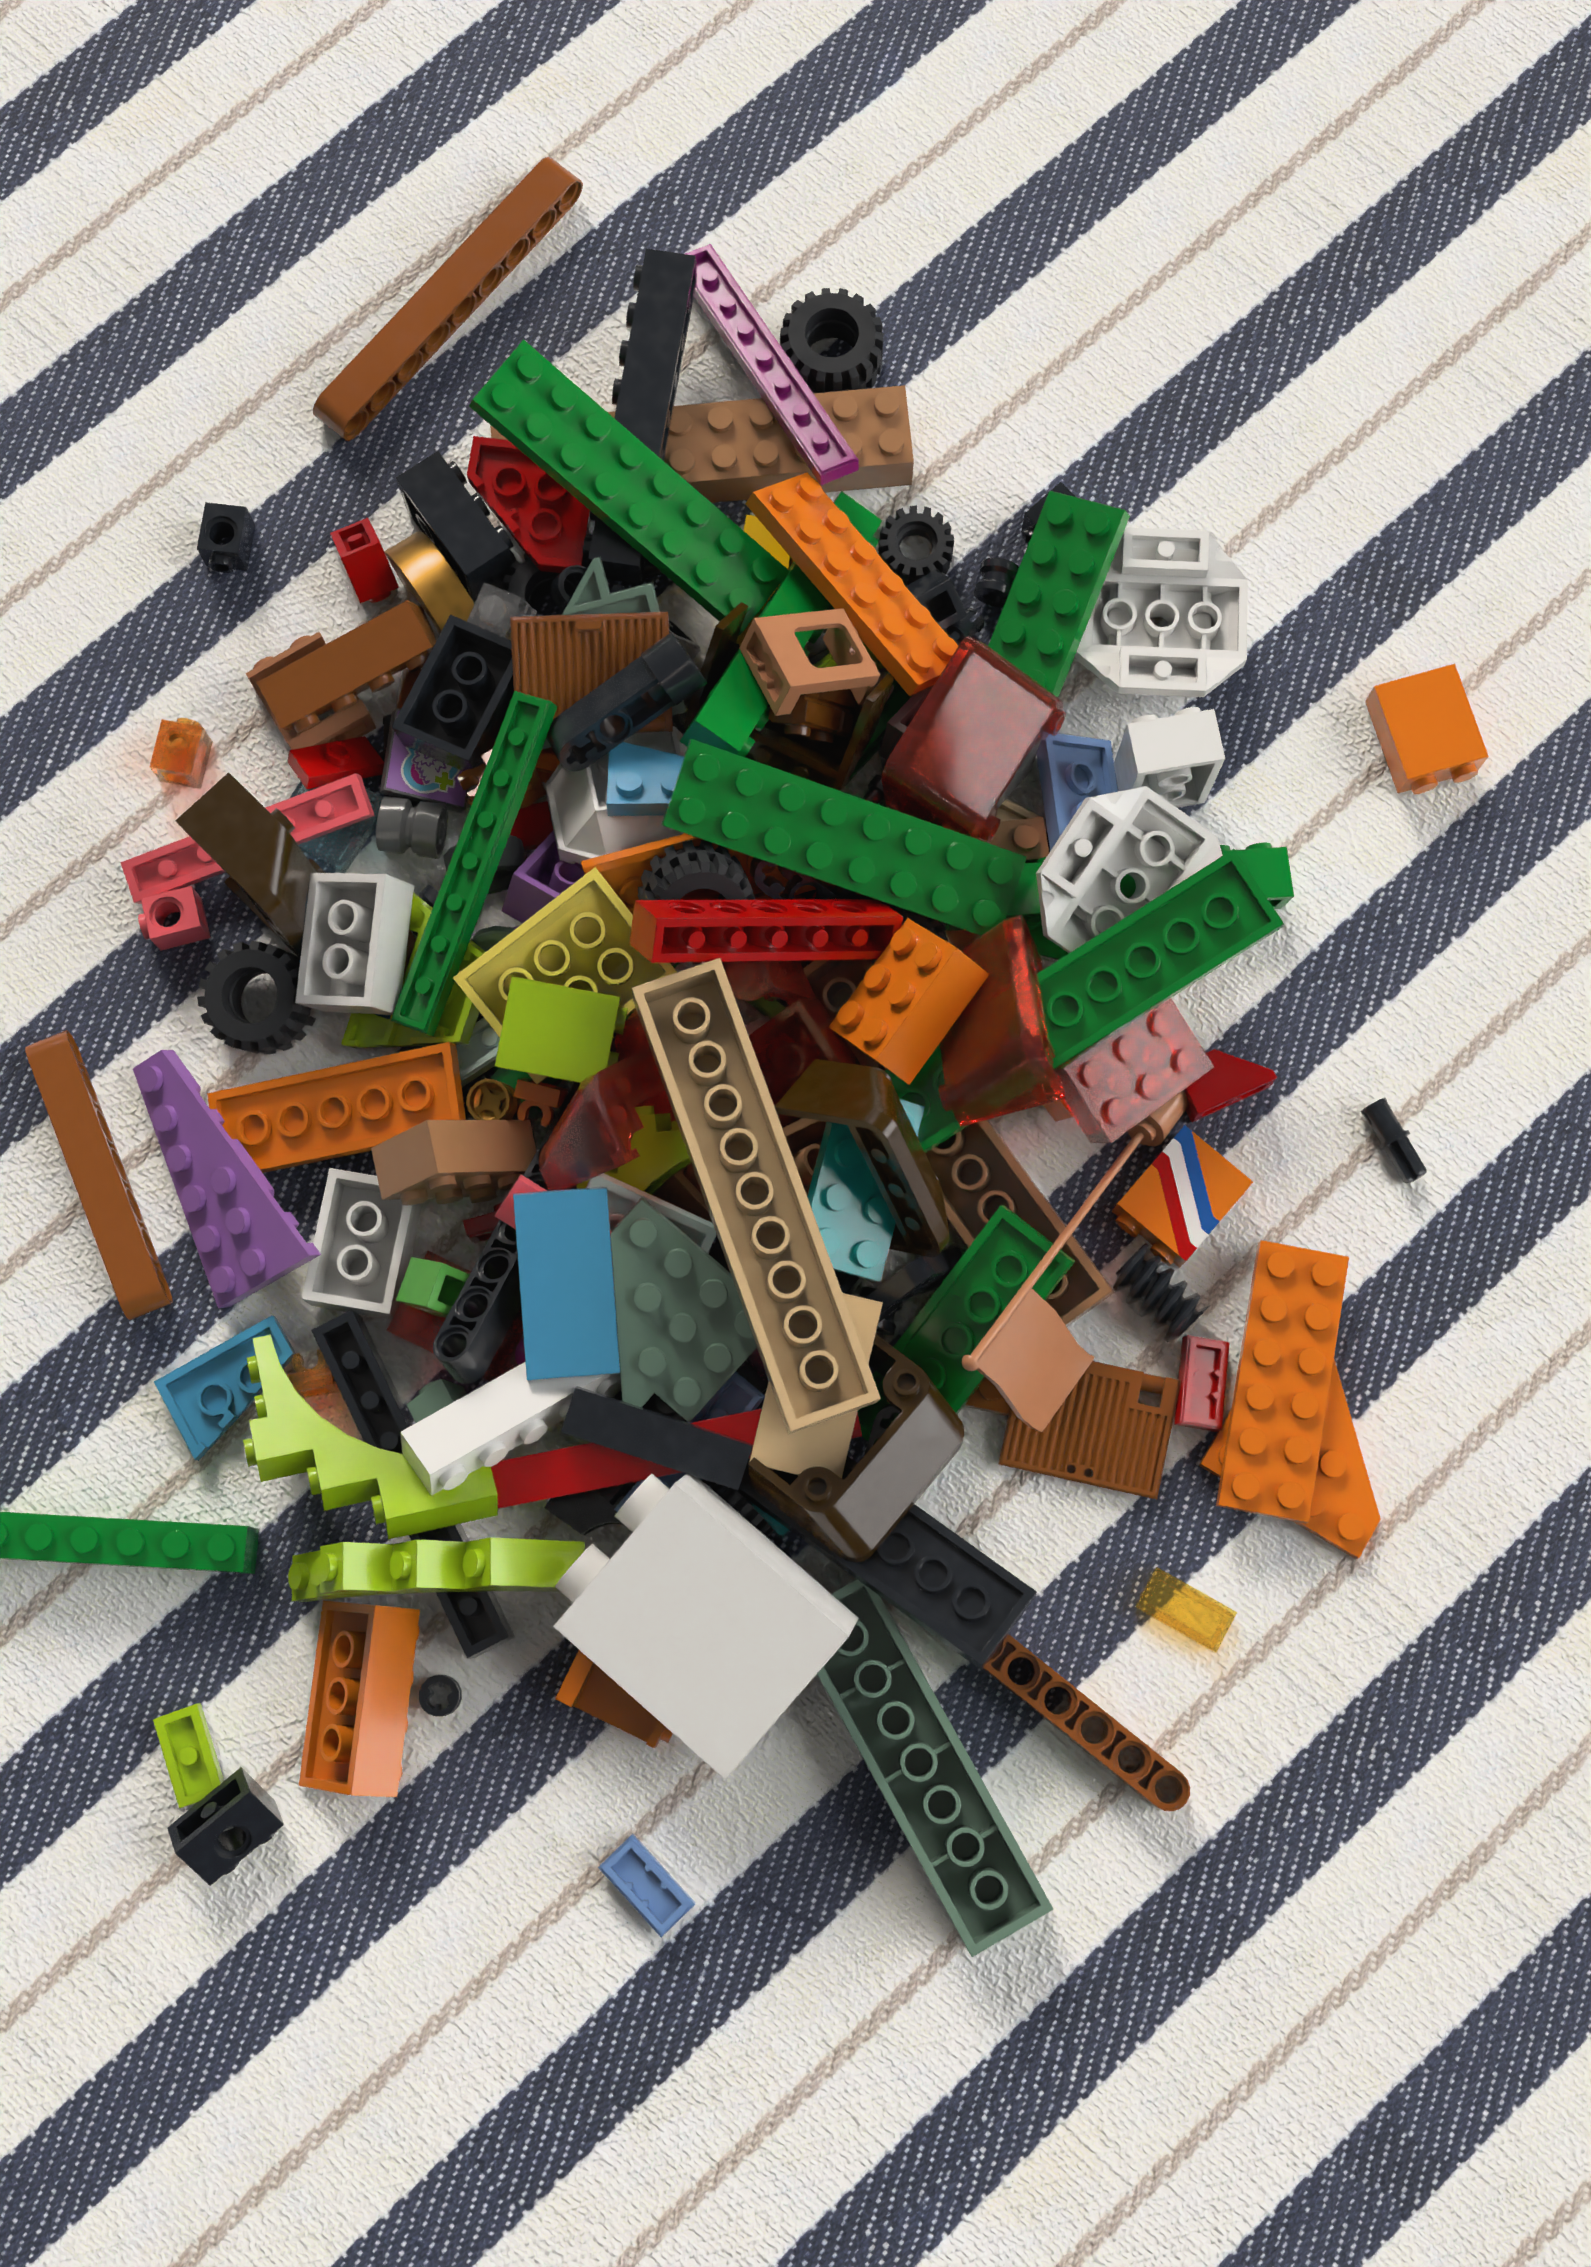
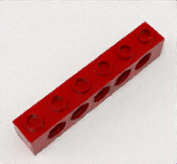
[629,899,903,963]

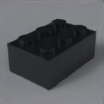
[396,451,517,609]
[392,614,514,771]

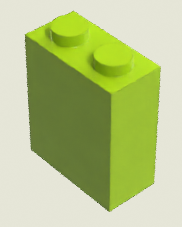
[495,976,628,1087]

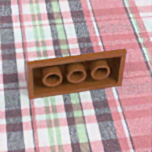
[256,600,436,734]

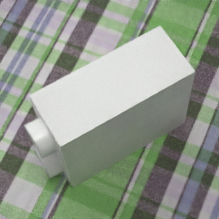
[553,1474,859,1780]

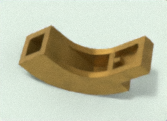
[384,530,487,634]

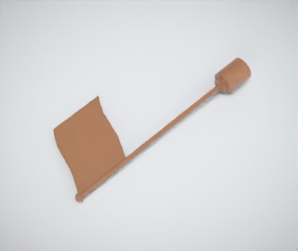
[962,1079,1189,1432]

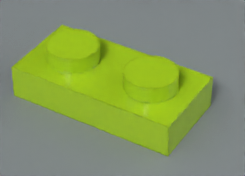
[153,1703,224,1809]

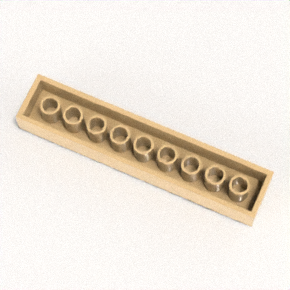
[632,958,881,1434]

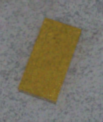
[1134,1567,1237,1653]

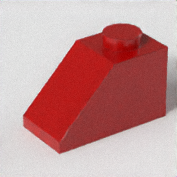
[330,518,399,604]
[1169,1049,1277,1123]

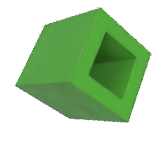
[396,1257,470,1318]

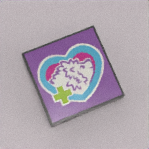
[379,709,468,813]

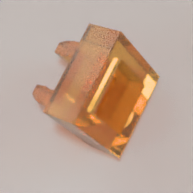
[287,1349,340,1399]

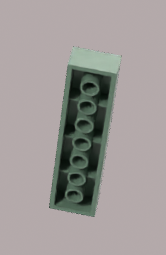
[817,1580,1054,1957]

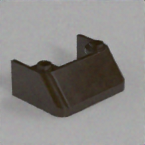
[684,602,895,791]
[175,772,325,959]
[774,1059,950,1258]
[748,1334,964,1562]

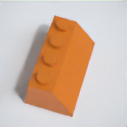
[299,1600,420,1797]

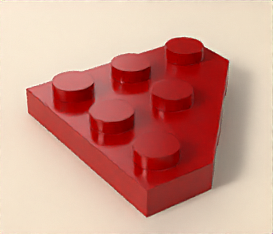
[467,436,591,573]

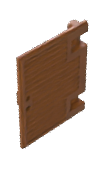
[510,612,673,733]
[998,1361,1181,1500]

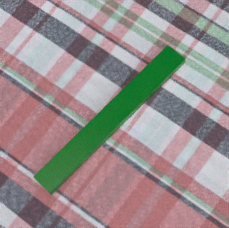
[390,691,558,1037]

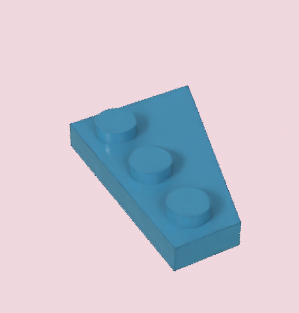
[606,742,684,816]
[154,1315,296,1461]

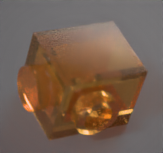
[149,718,213,789]

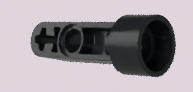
[546,632,707,771]

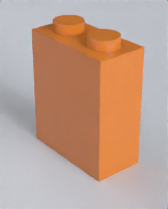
[1365,664,1489,794]

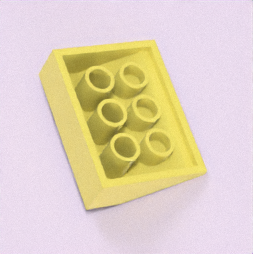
[453,867,677,1084]

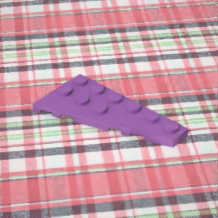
[133,1050,321,1308]

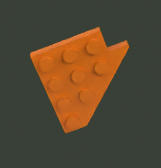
[1199,1359,1381,1559]

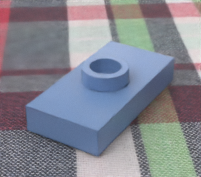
[598,1834,696,1937]

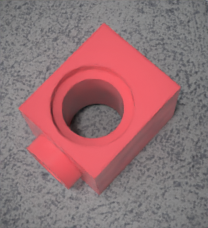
[138,886,211,951]

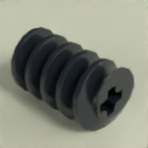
[1113,1243,1210,1342]

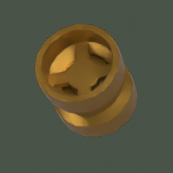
[466,1079,521,1120]

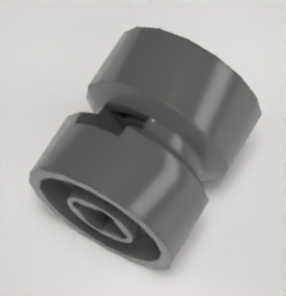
[376,796,448,859]

